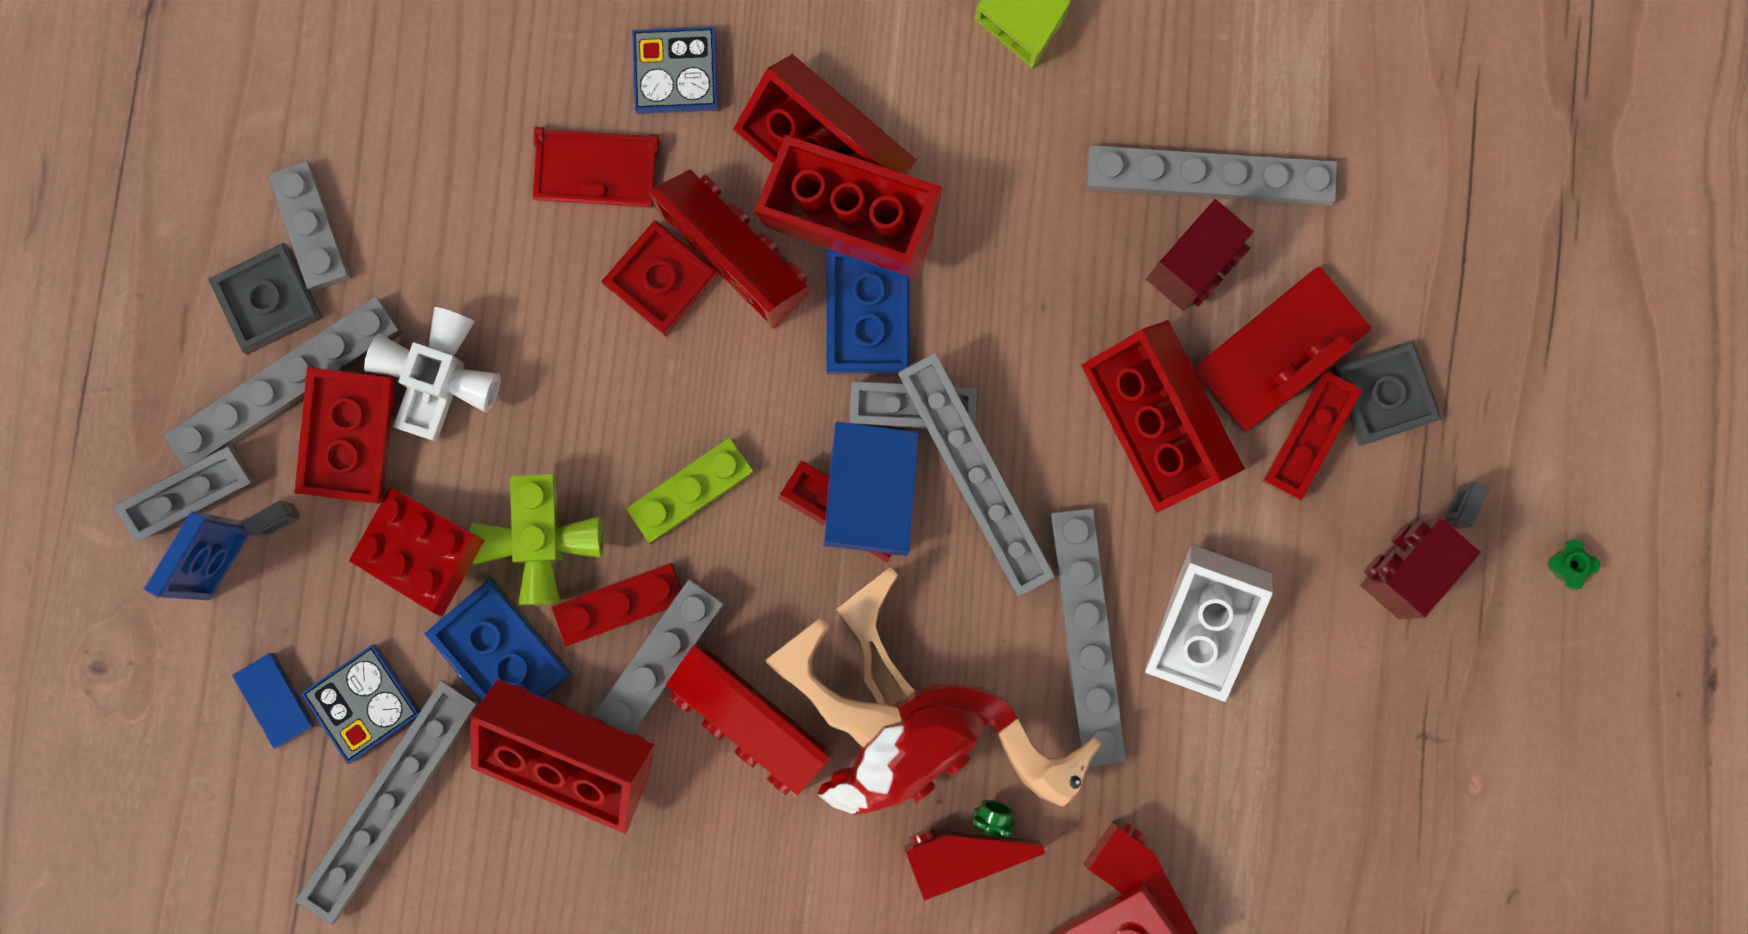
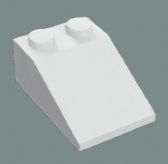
[1145,544,1273,702]

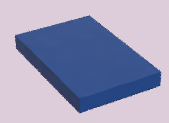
[826,249,910,374]
[823,422,918,556]
[144,511,249,600]
[424,578,573,701]

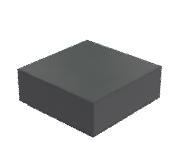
[1445,482,1489,529]
[242,500,300,538]

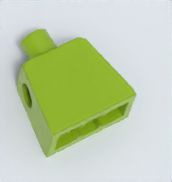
[974,0,1071,69]

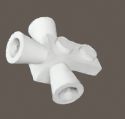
[364,307,501,442]

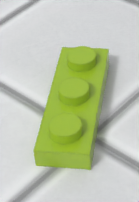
[626,437,754,544]

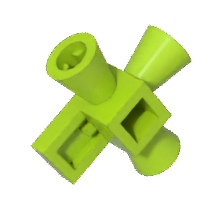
[469,474,605,605]

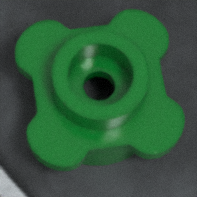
[1548,539,1600,590]
[972,800,1015,837]

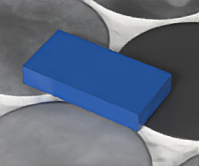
[232,653,315,749]

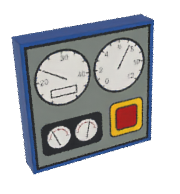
[632,27,718,114]
[301,644,420,764]

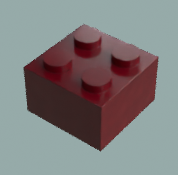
[1146,198,1254,311]
[1360,517,1481,619]

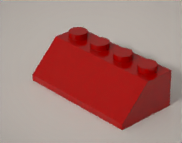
[733,54,917,175]
[754,135,942,279]
[649,169,809,329]
[1081,320,1245,513]
[665,645,832,796]
[471,679,654,834]

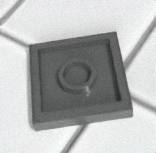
[208,243,323,355]
[1332,341,1442,446]

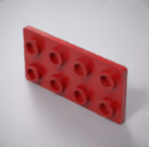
[1193,267,1371,432]

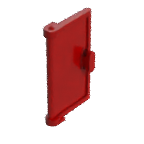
[533,127,660,208]

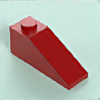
[1083,822,1198,934]
[904,828,1046,901]

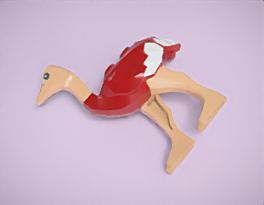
[765,567,1101,815]

